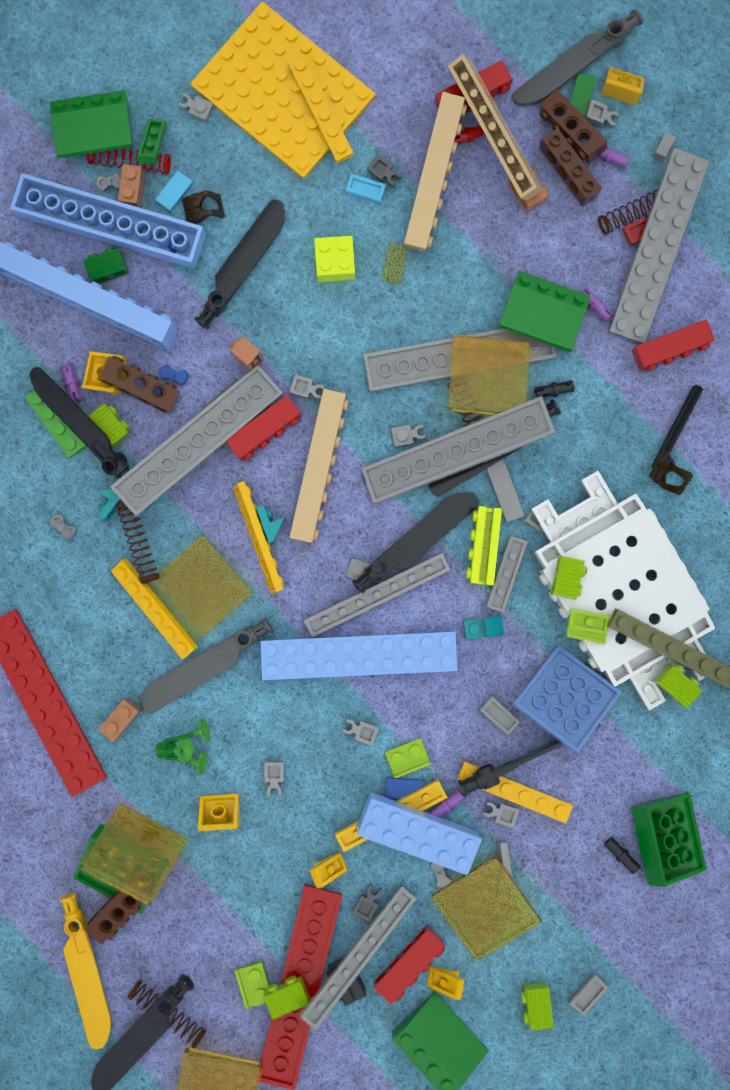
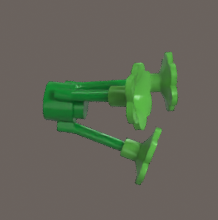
[156,719,211,775]

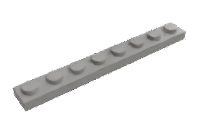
[304,552,450,637]
[299,885,416,1030]

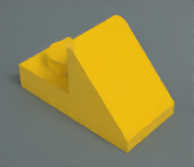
[310,852,348,888]
[427,966,464,1000]

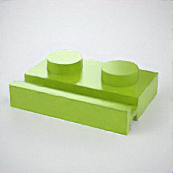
[565,608,610,644]
[385,738,431,779]
[235,961,270,1009]

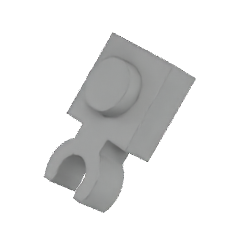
[178,93,214,122]
[584,99,619,128]
[289,374,325,400]
[391,425,426,448]
[346,558,382,584]
[343,719,379,746]
[264,761,284,796]
[483,801,520,829]

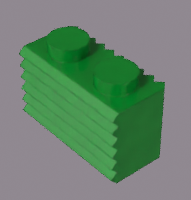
[83,247,129,284]

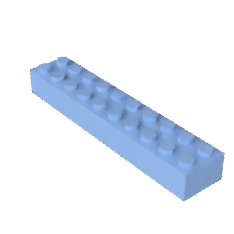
[10,173,206,269]
[0,242,178,351]
[261,632,457,680]

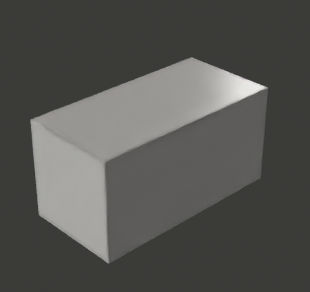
[652,132,676,162]

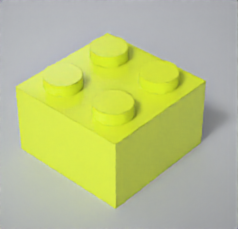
[314,236,355,282]

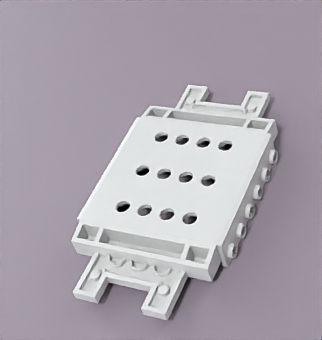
[531,471,715,710]

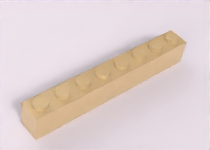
[448,54,543,201]
[404,92,467,252]
[289,389,349,544]

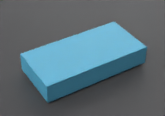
[155,170,193,213]
[345,173,386,204]

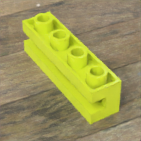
[466,506,502,586]

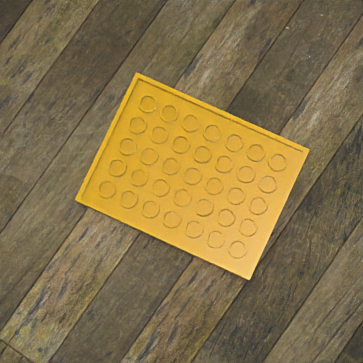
[190,1,376,180]

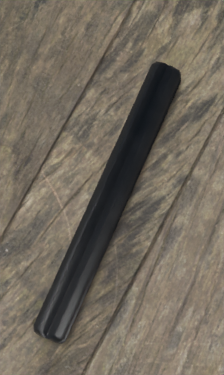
[652,385,703,468]

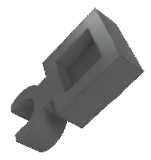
[367,154,401,188]
[352,883,382,922]

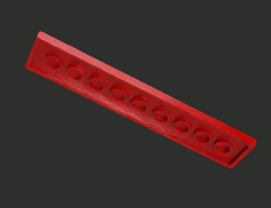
[0,609,107,797]
[256,884,342,1090]

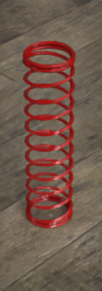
[86,148,171,175]

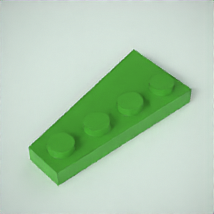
[25,390,87,459]

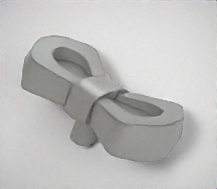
[96,173,121,191]
[50,514,76,539]
[430,862,451,888]

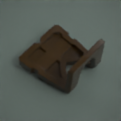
[182,190,225,224]
[649,451,693,495]

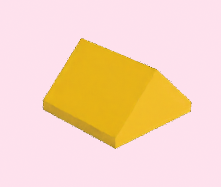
[600,67,645,106]
[198,794,241,831]

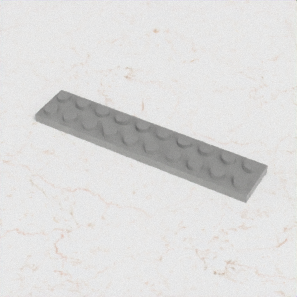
[608,148,709,344]
[363,328,557,393]
[110,365,283,517]
[361,396,556,505]

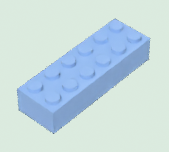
[356,792,482,875]

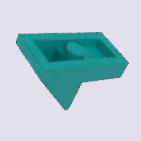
[98,489,123,521]
[256,505,286,544]
[463,616,504,640]

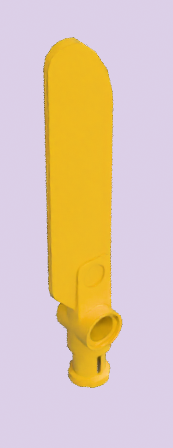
[59,893,111,1049]

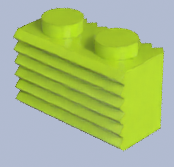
[88,403,131,449]
[550,556,586,600]
[653,663,702,709]
[263,976,310,1019]
[521,982,554,1031]

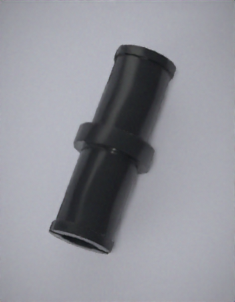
[534,380,574,398]
[604,837,641,874]

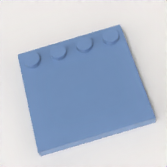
[512,645,623,755]

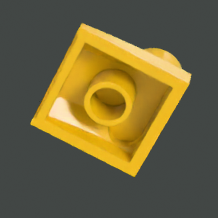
[81,351,128,395]

